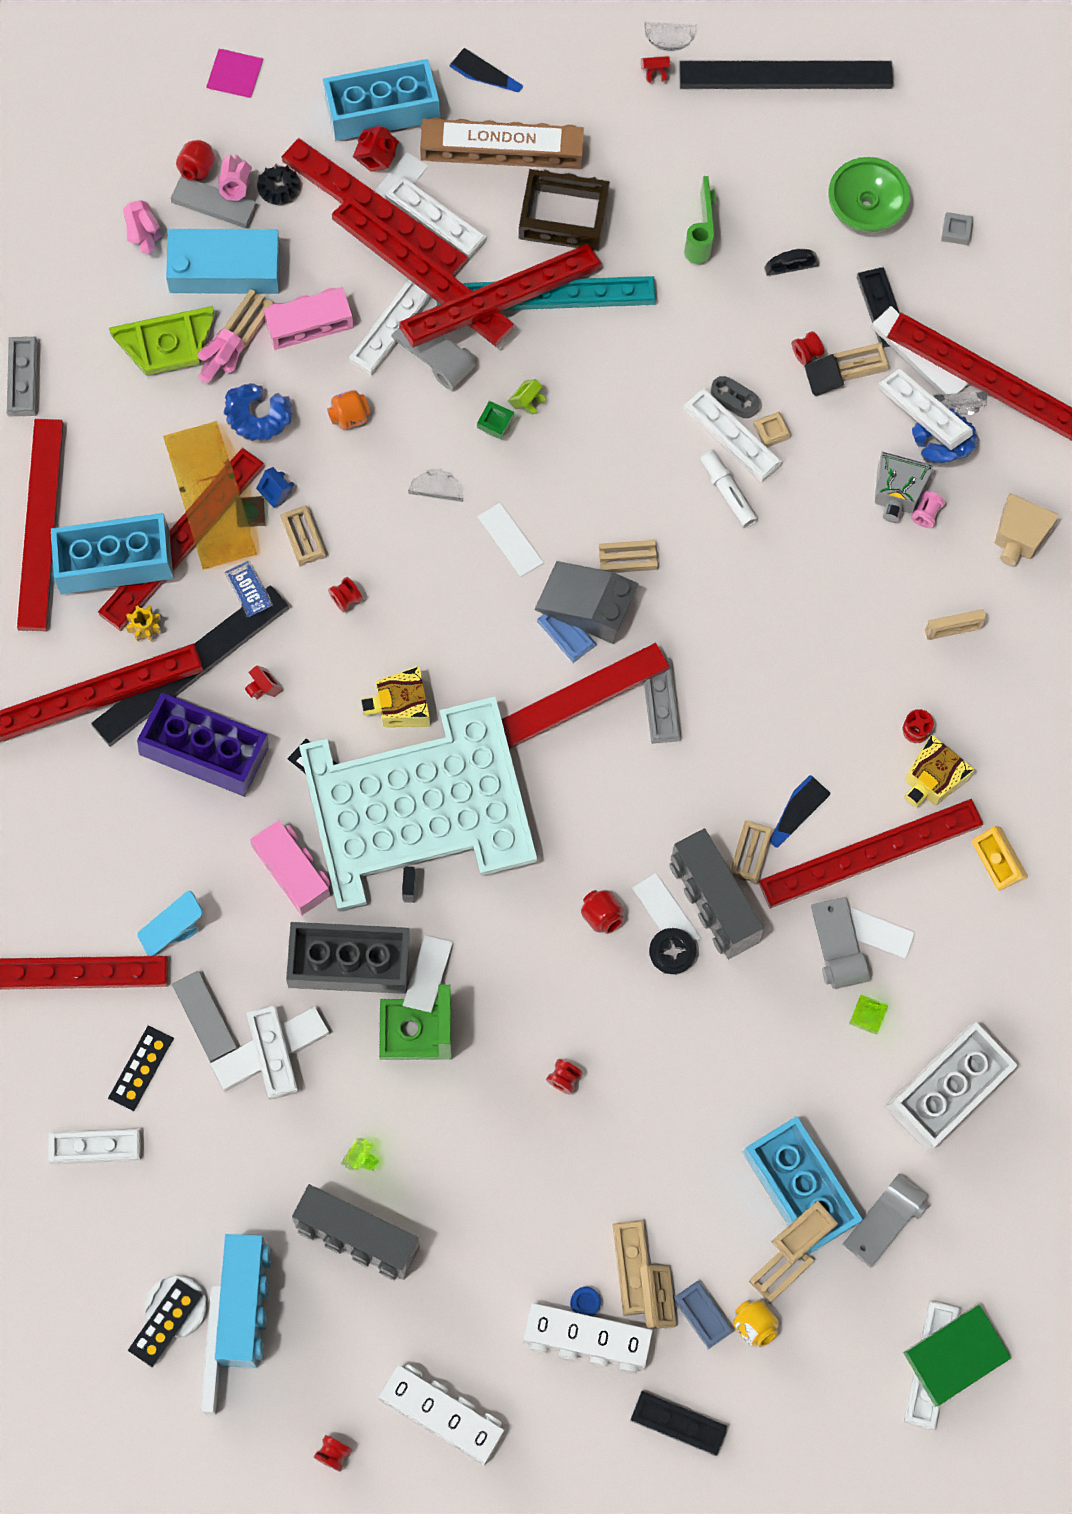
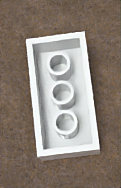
[885,1022,1018,1150]

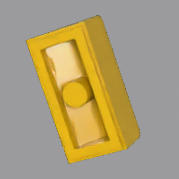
[971,826,1028,891]

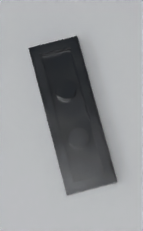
[857,267,900,348]
[630,1391,728,1456]

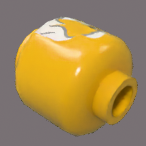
[733,1300,779,1347]

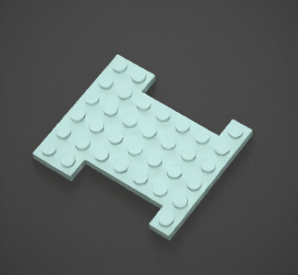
[299,697,538,911]

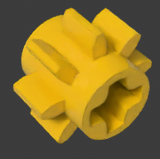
[126,605,161,641]

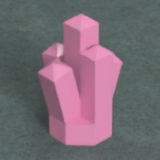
[218,154,252,201]
[123,200,161,255]
[197,329,245,383]

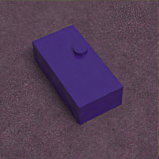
[137,693,268,797]

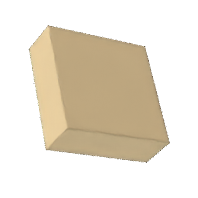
[754,411,791,447]

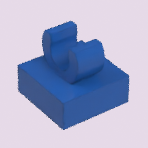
[256,467,294,508]

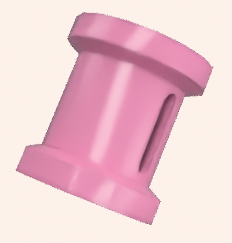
[911,491,945,528]

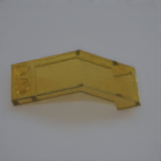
[163,421,257,570]

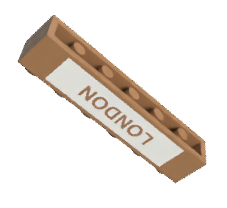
[420,117,584,169]

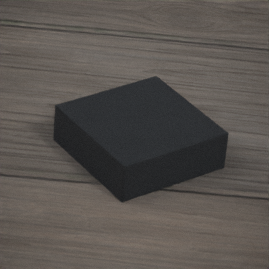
[804,354,844,397]

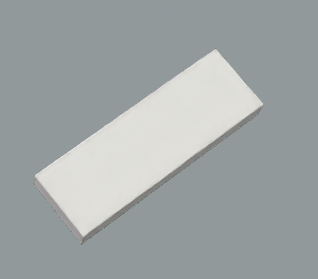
[246,1005,298,1100]
[49,1129,141,1164]

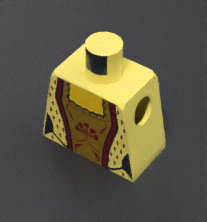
[361,666,430,728]
[904,735,975,808]

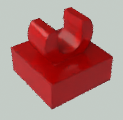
[641,56,670,82]
[245,665,283,700]

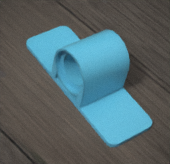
[138,891,203,956]

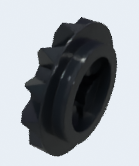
[257,164,300,205]
[649,928,696,975]

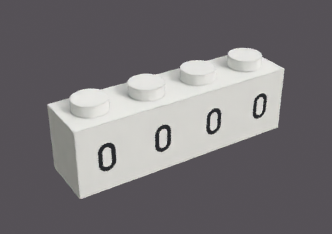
[524,1303,652,1374]
[379,1364,504,1465]

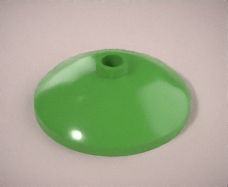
[828,157,910,232]

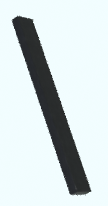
[679,61,893,89]
[91,585,289,747]

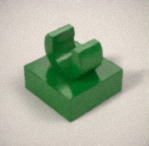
[477,401,514,439]

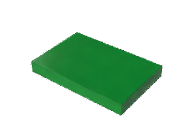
[903,1304,1011,1407]

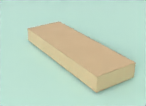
[613,1220,648,1316]

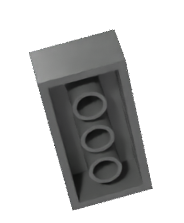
[669,828,764,960]
[286,922,410,994]
[292,1184,420,1281]

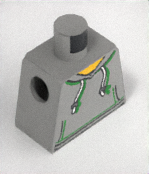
[875,451,934,522]

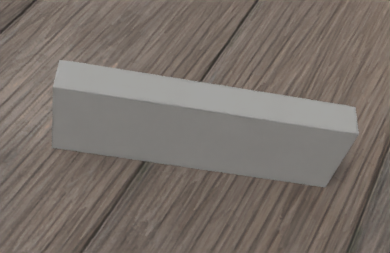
[171,176,257,229]
[7,336,38,417]
[644,658,680,744]
[172,971,237,1063]

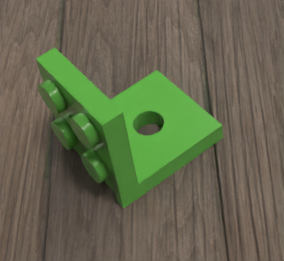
[379,984,451,1060]

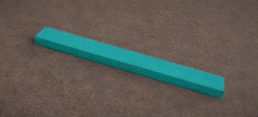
[437,276,655,310]

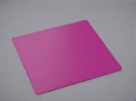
[206,48,263,98]

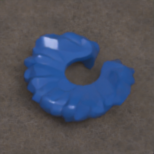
[223,383,293,442]
[912,408,978,463]

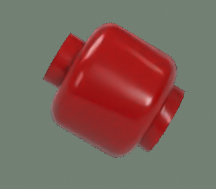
[176,140,216,181]
[581,890,625,934]

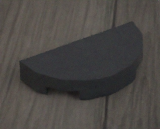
[764,249,819,276]

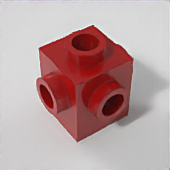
[352,126,399,172]

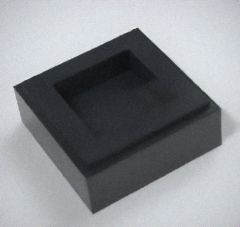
[402,866,416,903]

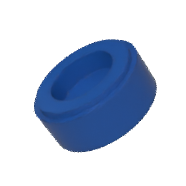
[570,1287,601,1317]

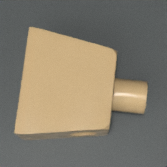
[995,493,1059,565]

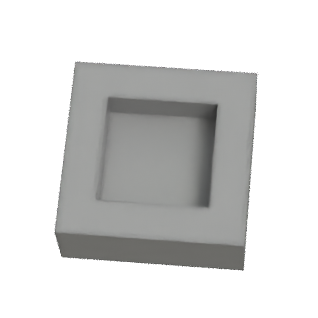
[941,212,973,245]

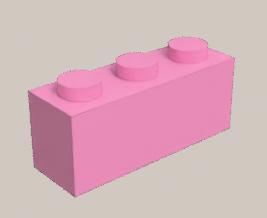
[263,287,353,350]
[250,820,331,916]

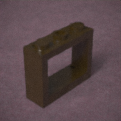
[518,169,610,252]

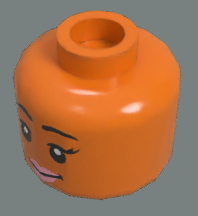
[327,390,370,430]

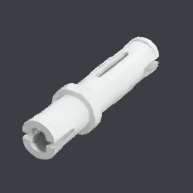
[700,450,757,528]

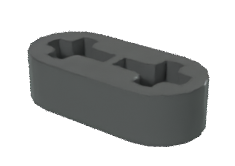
[710,376,759,418]

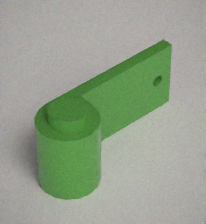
[684,176,716,264]

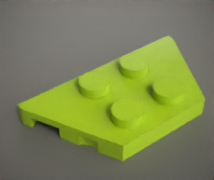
[109,306,215,376]

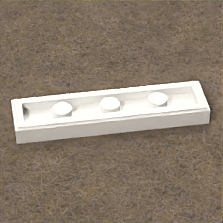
[385,176,486,259]
[349,280,432,376]
[871,306,969,402]
[878,368,973,450]
[684,388,782,483]
[210,1007,329,1092]
[201,1286,221,1415]
[904,1301,960,1430]

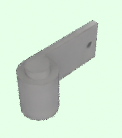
[391,313,475,390]
[811,897,869,989]
[842,1173,928,1268]

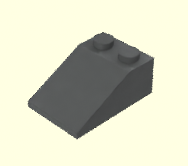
[534,561,639,644]

